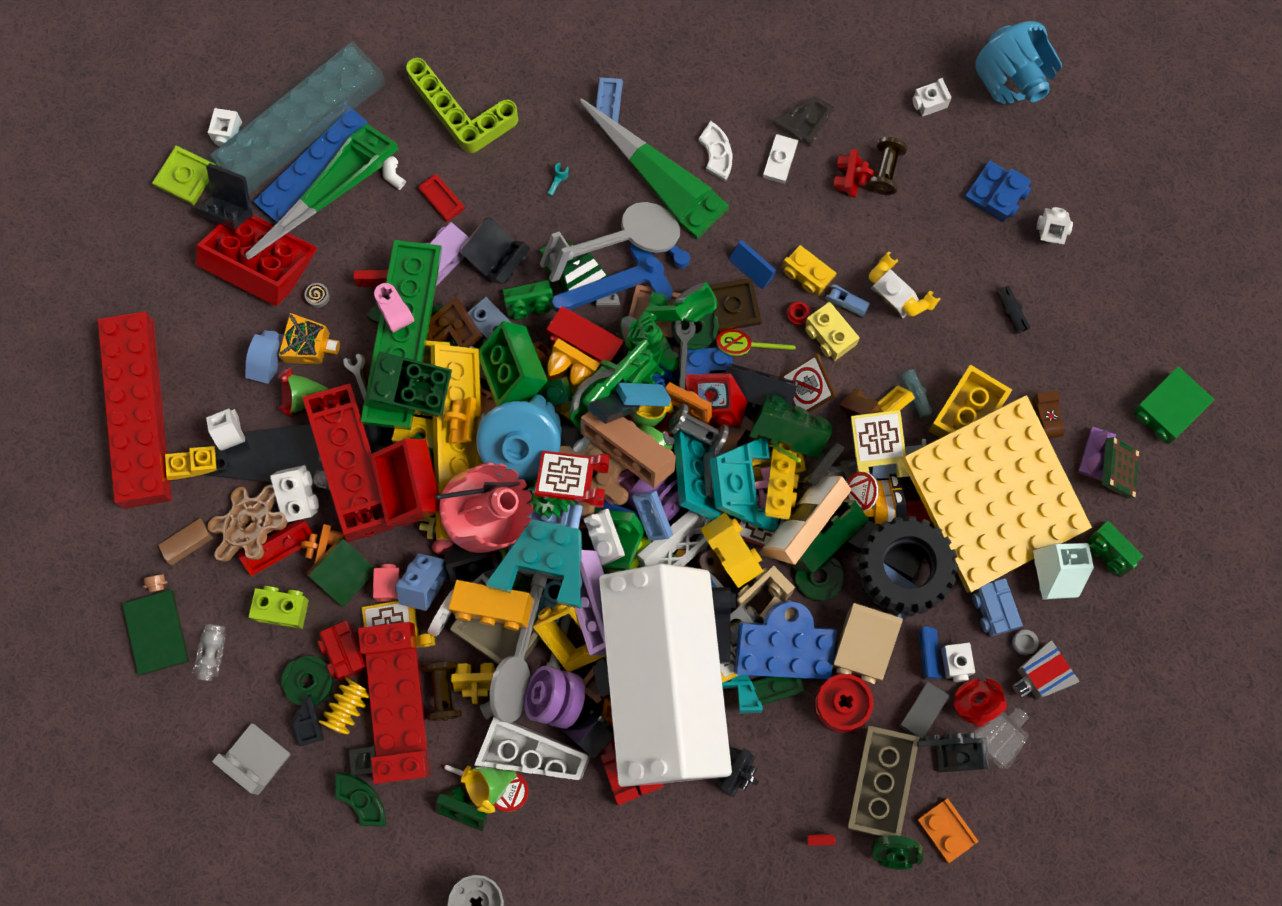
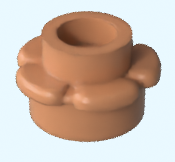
[143,574,168,592]

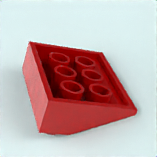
[196,215,317,307]

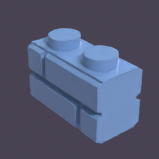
[972,579,1023,637]

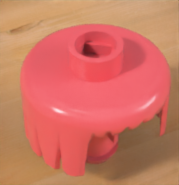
[439,462,534,553]

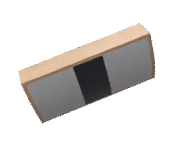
[759,475,851,564]

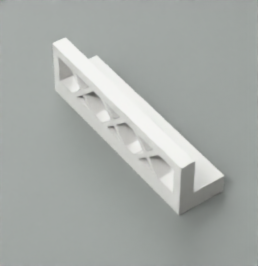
[638,510,731,567]

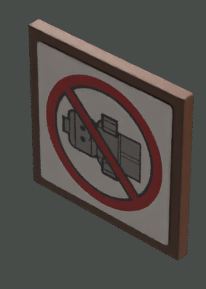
[781,353,836,413]

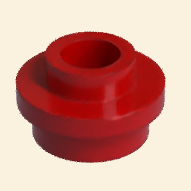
[787,302,811,325]

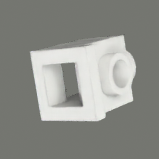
[913,78,951,117]
[208,108,242,147]

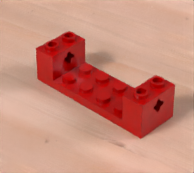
[303,383,394,543]
[358,622,431,784]

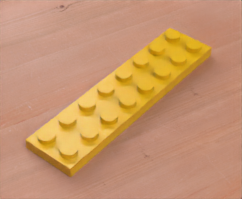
[431,344,483,540]

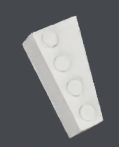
[475,717,591,780]

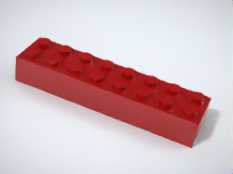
[98,311,172,509]

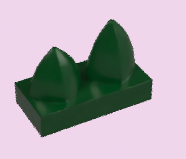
[435,785,488,831]

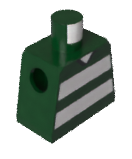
[559,241,608,293]

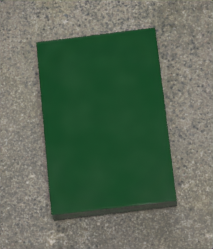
[123,590,189,676]

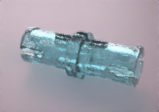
[901,369,934,419]

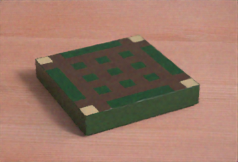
[1102,437,1139,498]

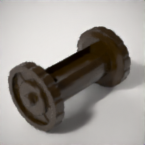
[867,137,908,196]
[423,662,462,721]

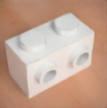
[270,465,319,522]

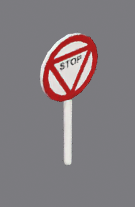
[810,472,878,511]
[444,765,529,812]

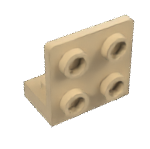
[736,566,795,609]

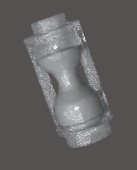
[193,624,227,681]

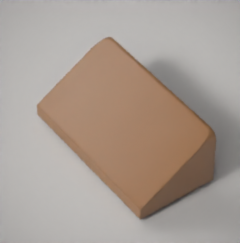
[158,518,213,565]

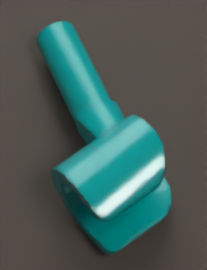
[547,163,569,196]

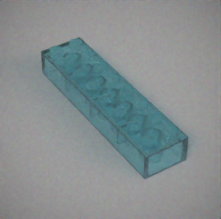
[210,41,386,194]

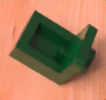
[539,376,573,406]

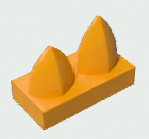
[548,338,600,385]

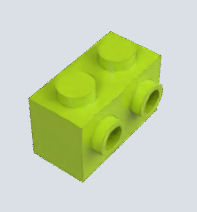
[249,586,309,629]

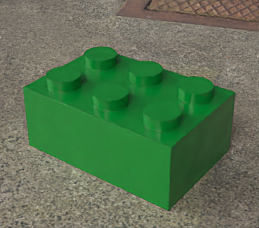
[479,321,548,406]

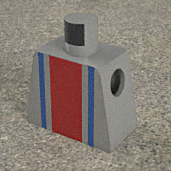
[1012,641,1080,700]

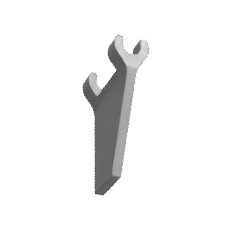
[343,354,367,401]

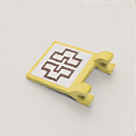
[851,410,910,477]

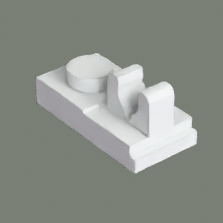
[584,509,625,565]

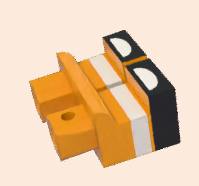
[863,474,906,524]

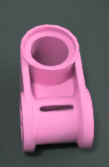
[374,283,414,333]

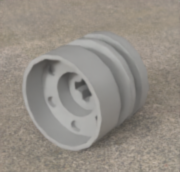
[448,875,504,906]

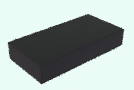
[588,393,640,424]

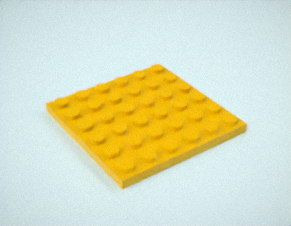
[901,395,1092,593]

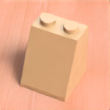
[832,603,903,685]

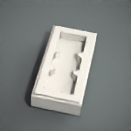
[763,134,798,184]

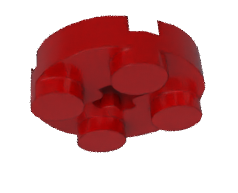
[954,678,1007,727]

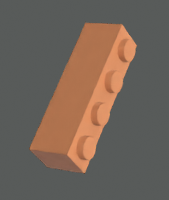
[581,411,676,488]

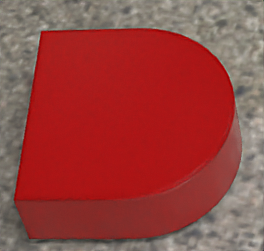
[808,834,836,846]

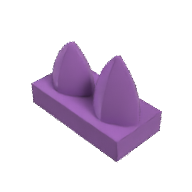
[1077,427,1116,481]

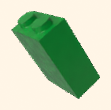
[1133,366,1215,444]

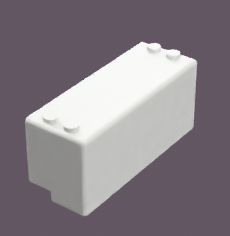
[599,563,732,787]

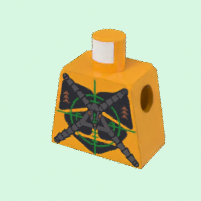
[279,313,340,364]

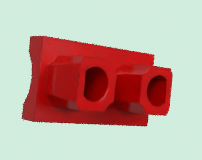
[834,149,874,198]

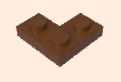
[427,298,483,348]

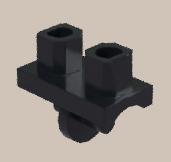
[713,747,759,797]

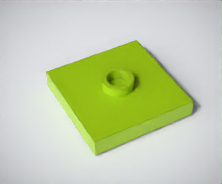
[152,146,216,205]

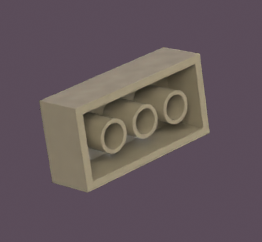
[848,726,920,837]

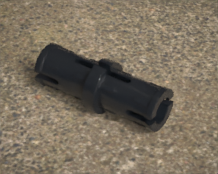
[996,286,1031,334]

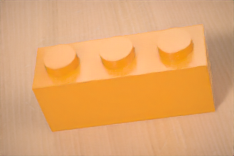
[449,580,534,631]

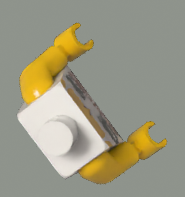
[869,252,940,318]

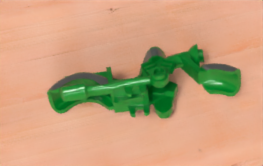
[570,282,717,431]

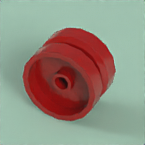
[814,674,873,733]

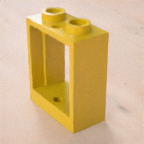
[533,603,606,672]

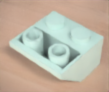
[1033,543,1094,600]

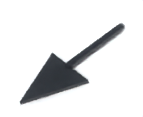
[435,482,520,500]

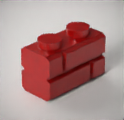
[318,621,367,681]

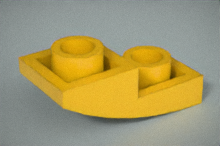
[165,446,217,480]

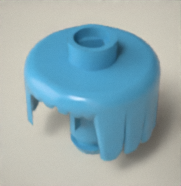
[975,21,1062,104]
[476,395,562,481]

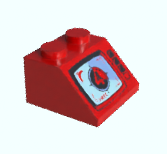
[685,374,748,427]

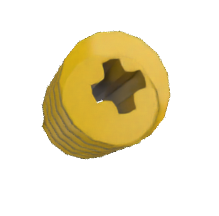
[319,677,370,734]

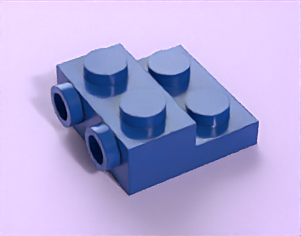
[964,161,1032,223]

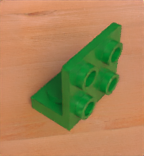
[503,280,554,320]
[594,509,645,571]
[1085,521,1144,577]

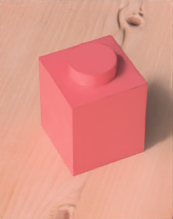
[373,564,402,602]

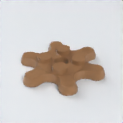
[559,441,629,520]
[208,484,287,562]

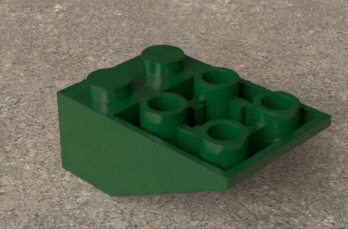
[365,351,452,417]

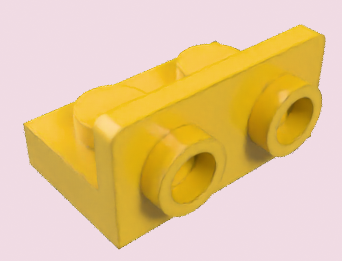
[782,245,837,296]

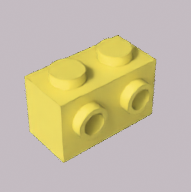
[805,302,860,361]

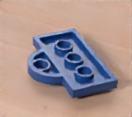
[734,600,837,679]

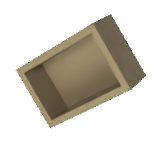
[450,619,541,665]

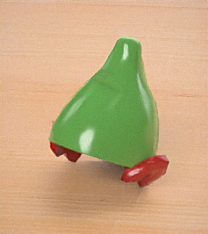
[278,368,328,418]

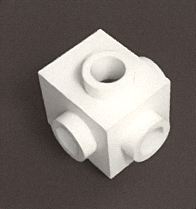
[1036,207,1073,244]

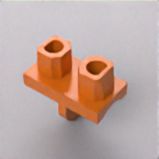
[300,524,343,563]

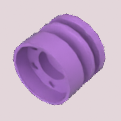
[626,475,682,521]

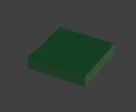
[306,537,374,607]

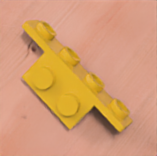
[765,441,799,519]

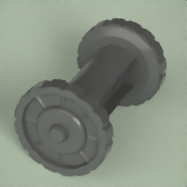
[667,403,729,452]

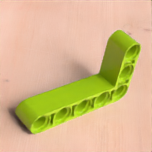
[406,58,518,153]

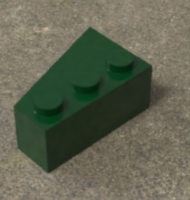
[749,394,833,459]
[790,499,869,573]

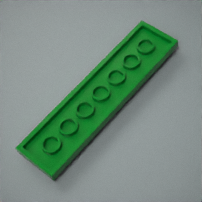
[361,240,442,430]

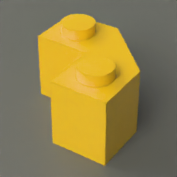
[700,513,764,588]

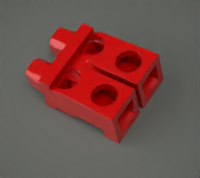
[601,737,664,805]

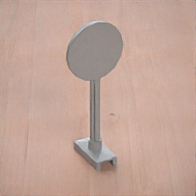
[540,202,680,282]
[490,569,564,723]

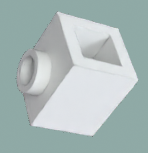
[941,643,975,682]

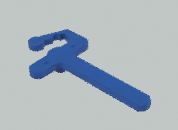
[552,243,690,312]

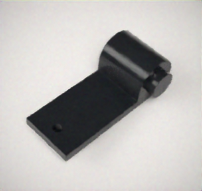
[711,587,736,664]

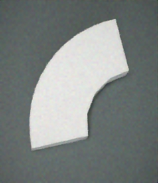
[698,121,732,182]

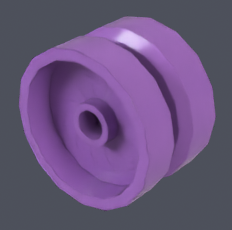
[525,666,585,729]

